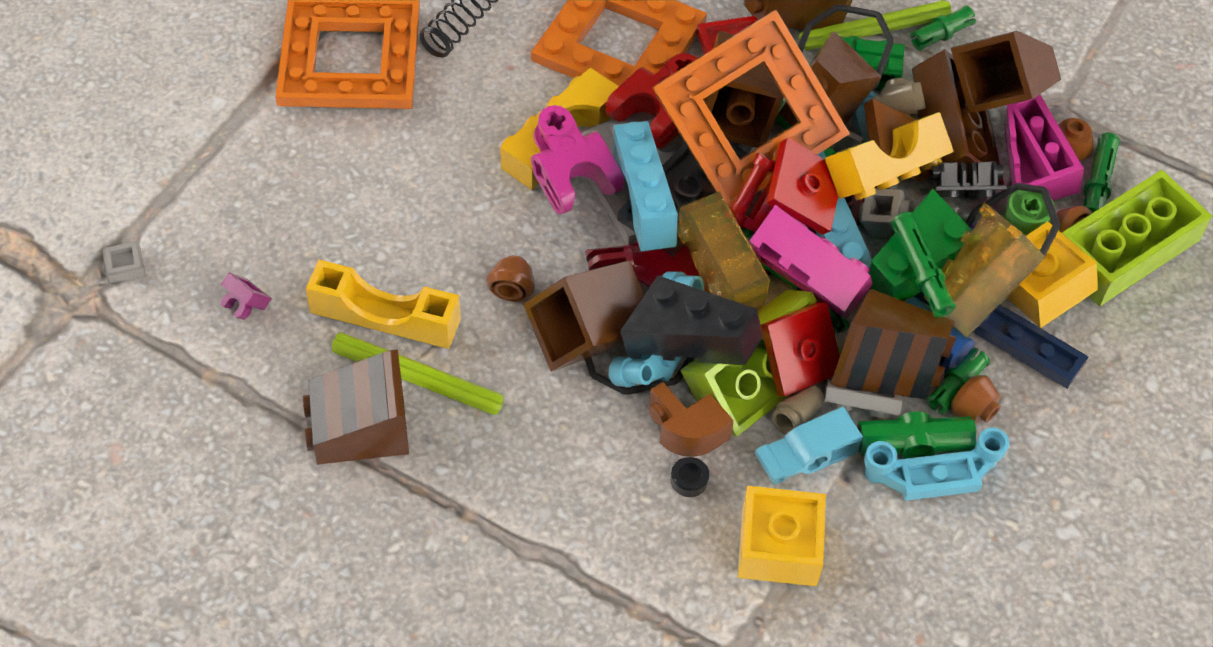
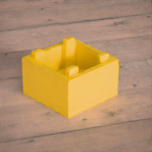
[991,222,1098,328]
[738,486,826,586]

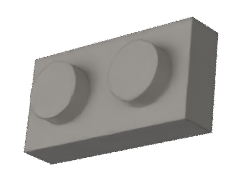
[825,379,903,418]

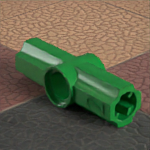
[857,411,977,459]

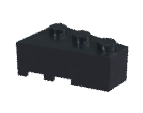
[620,275,763,365]

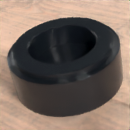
[670,457,710,497]

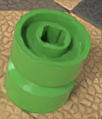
[1002,190,1055,239]

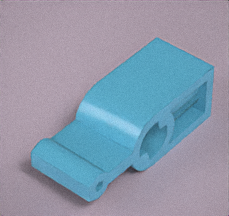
[755,407,863,485]

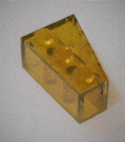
[677,191,770,311]
[924,202,1046,338]

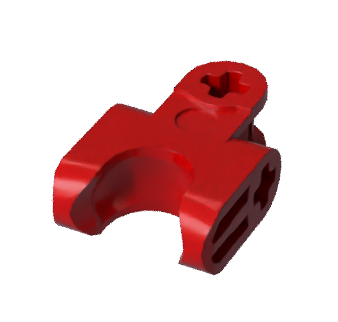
[606,53,698,149]

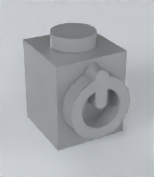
[859,188,914,238]

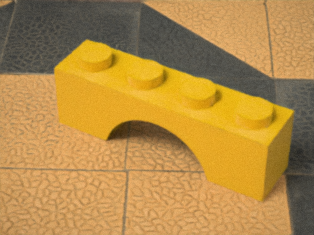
[500,68,619,190]
[825,112,954,201]
[305,259,461,349]

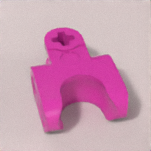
[531,105,624,214]

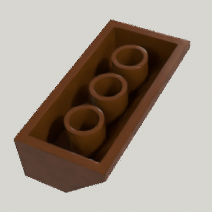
[912,49,1004,186]

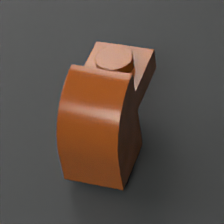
[648,382,734,457]

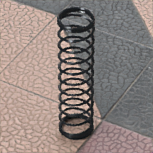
[419,0,498,58]

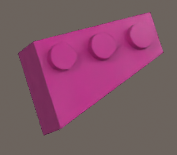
[1004,94,1084,201]
[749,205,872,320]

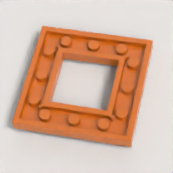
[275,0,420,109]
[531,0,707,86]
[652,10,850,209]

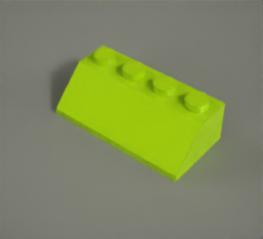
[1062,169,1213,307]
[680,290,841,437]

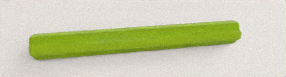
[799,0,952,51]
[332,332,504,415]

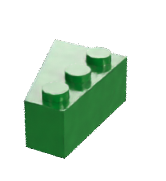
[868,189,980,301]

